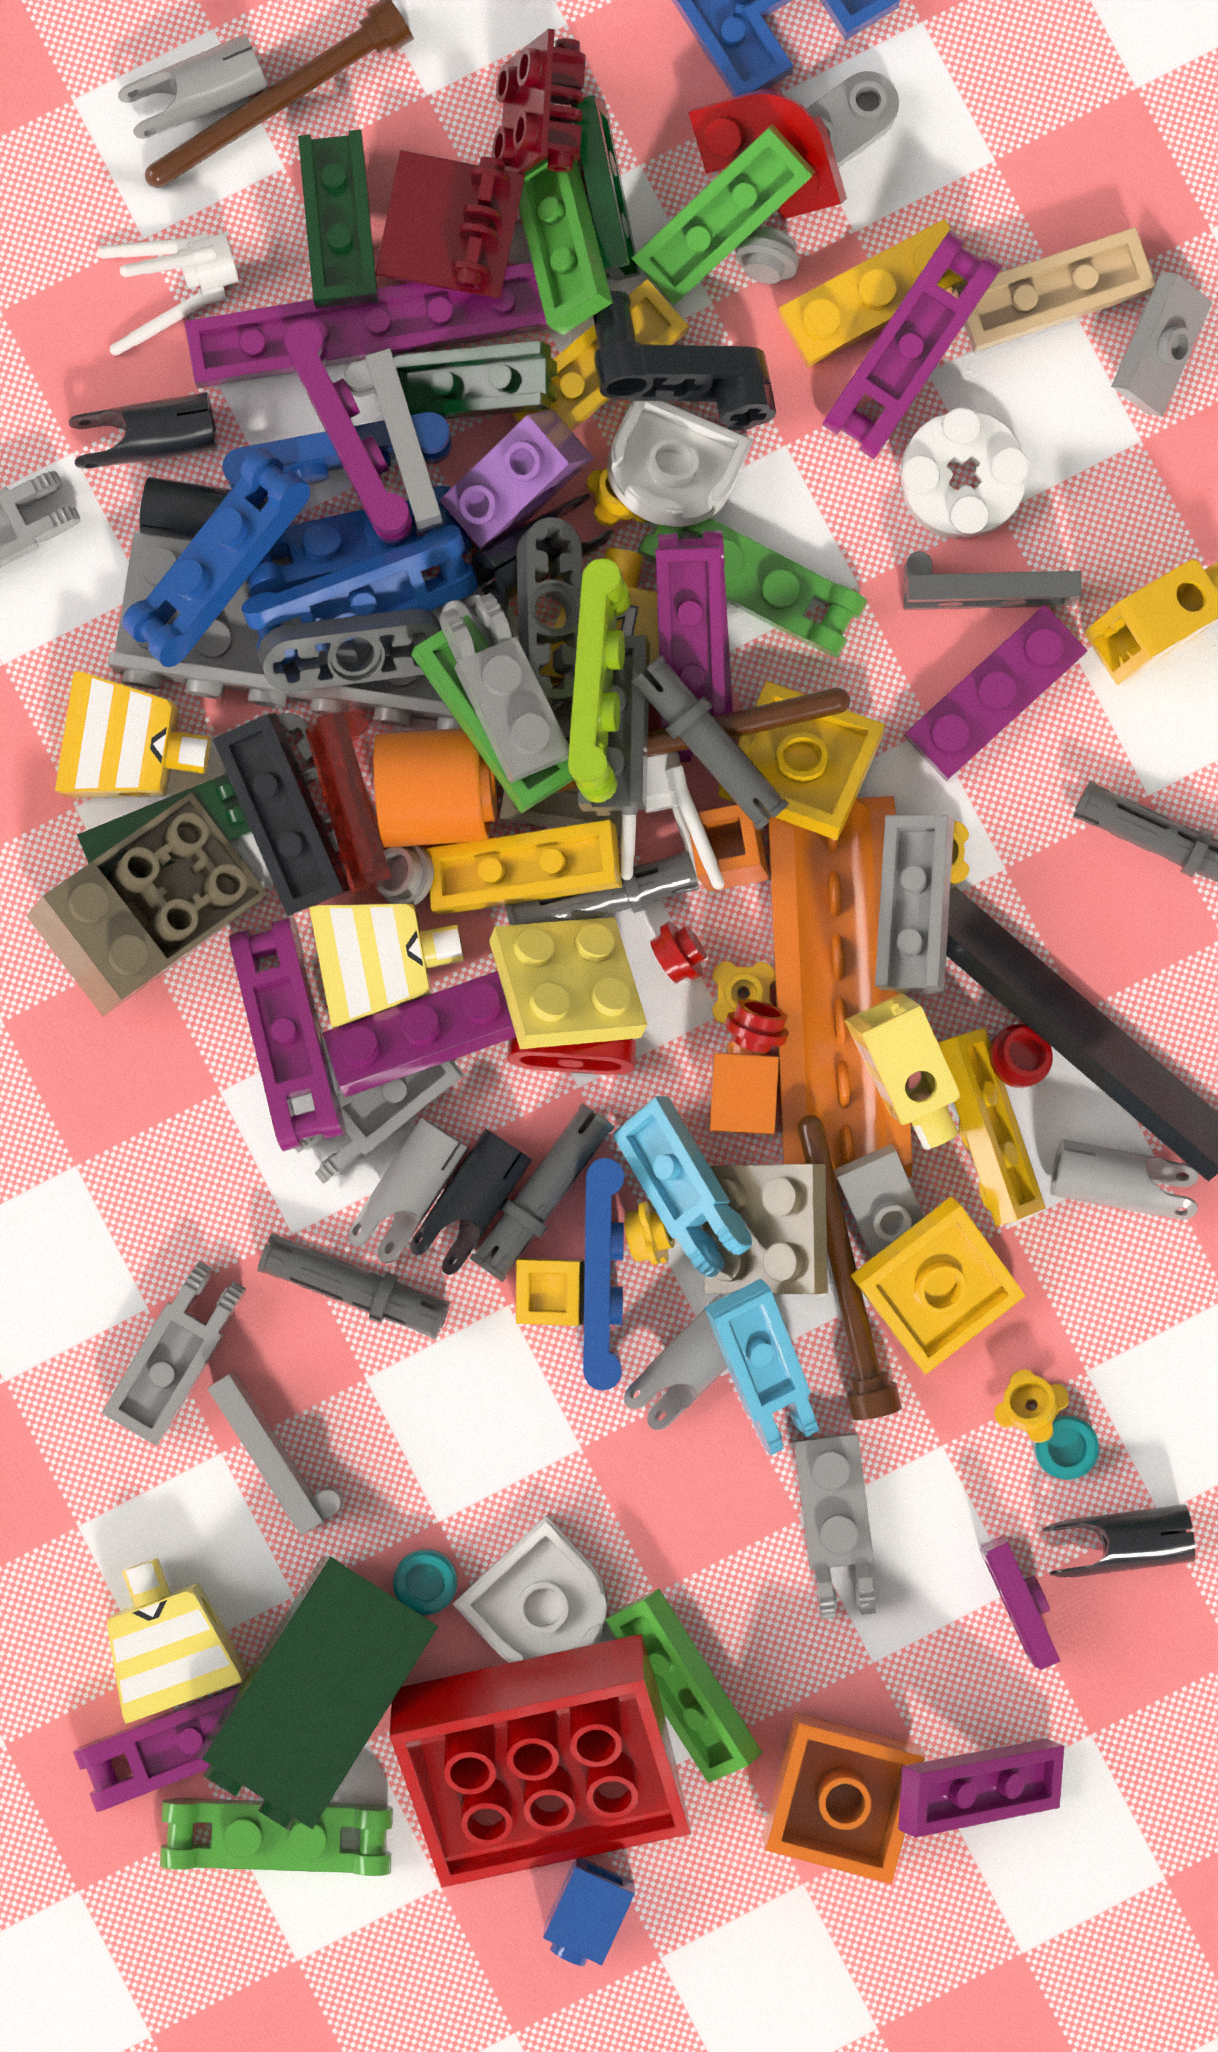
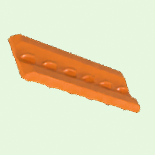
[768,796,912,1181]

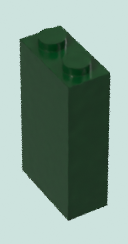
[196,1556,439,1832]

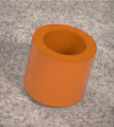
[373,728,497,848]

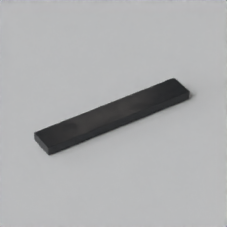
[946,886,1218,1181]

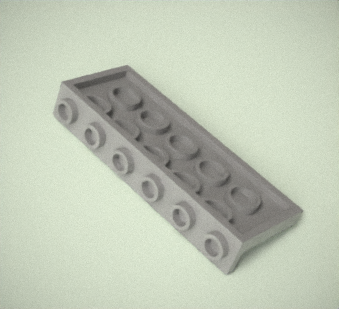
[108,532,509,730]

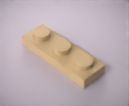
[954,227,1155,353]

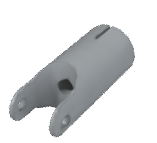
[118,34,268,139]
[348,1117,469,1264]
[1050,1139,1199,1220]
[624,1294,727,1430]

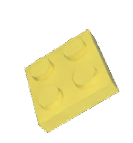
[489,917,648,1049]

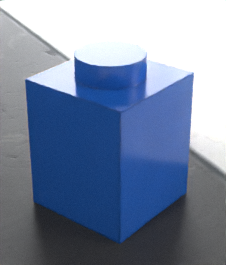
[543,1858,635,1966]

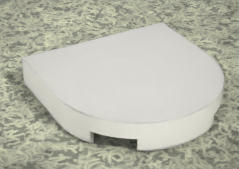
[607,401,753,527]
[453,1515,607,1663]

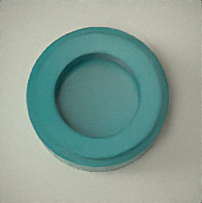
[1033,1414,1099,1480]
[393,1548,458,1615]

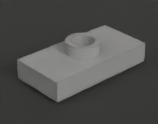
[1111,271,1212,417]
[834,1144,924,1259]

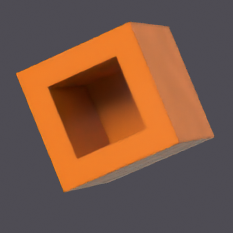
[689,804,770,892]
[709,1042,779,1135]

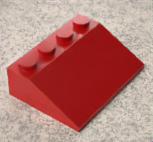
[389,1634,691,1888]

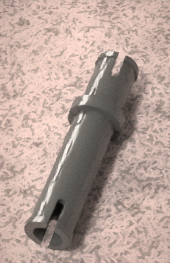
[631,655,789,830]
[1072,780,1218,882]
[505,851,700,925]
[470,1103,615,1282]
[258,1233,451,1340]

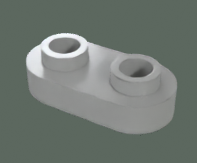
[806,71,899,168]

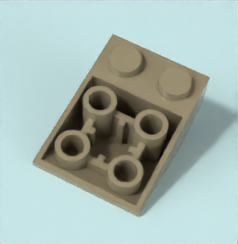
[26,792,268,1017]

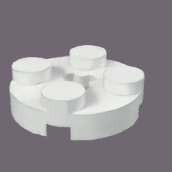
[900,408,1029,539]

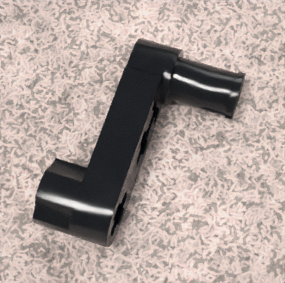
[593,291,776,430]

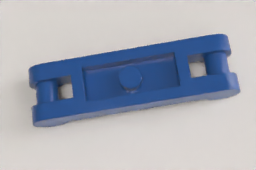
[222,412,452,490]
[122,448,310,667]
[245,486,472,597]
[241,525,478,665]
[583,1158,625,1391]

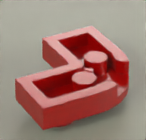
[688,89,847,220]

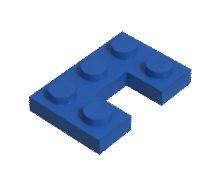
[672,0,900,97]

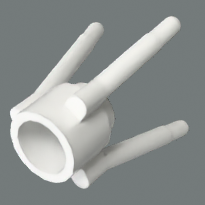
[97,233,239,356]
[620,752,725,890]

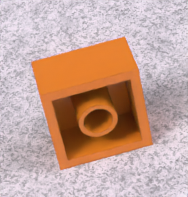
[762,1712,925,1885]

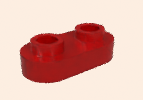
[507,1037,636,1075]

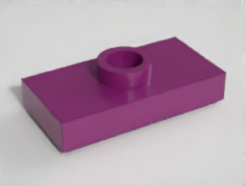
[980,1536,1061,1671]

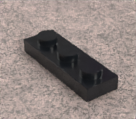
[212,713,351,916]

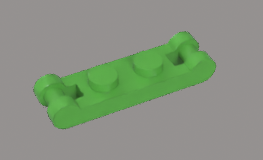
[637,518,868,658]
[160,1798,393,1876]

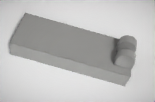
[344,348,443,535]
[875,815,954,994]
[207,1371,343,1536]

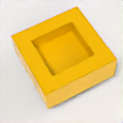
[516,1258,584,1326]

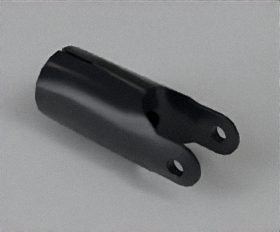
[69,392,218,469]
[139,477,269,541]
[471,494,614,604]
[410,1128,533,1275]
[1043,1504,1195,1577]

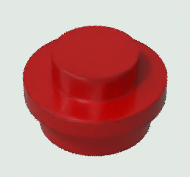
[650,921,707,983]
[724,999,789,1053]
[989,1024,1053,1088]

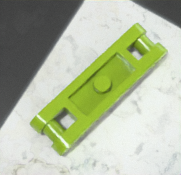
[568,558,631,803]

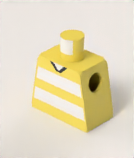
[309,904,464,1028]
[844,993,961,1149]
[107,1558,248,1724]

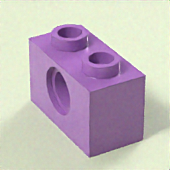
[439,409,594,549]

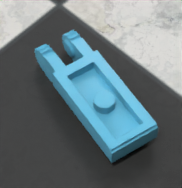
[613,1096,753,1278]
[704,1279,819,1456]

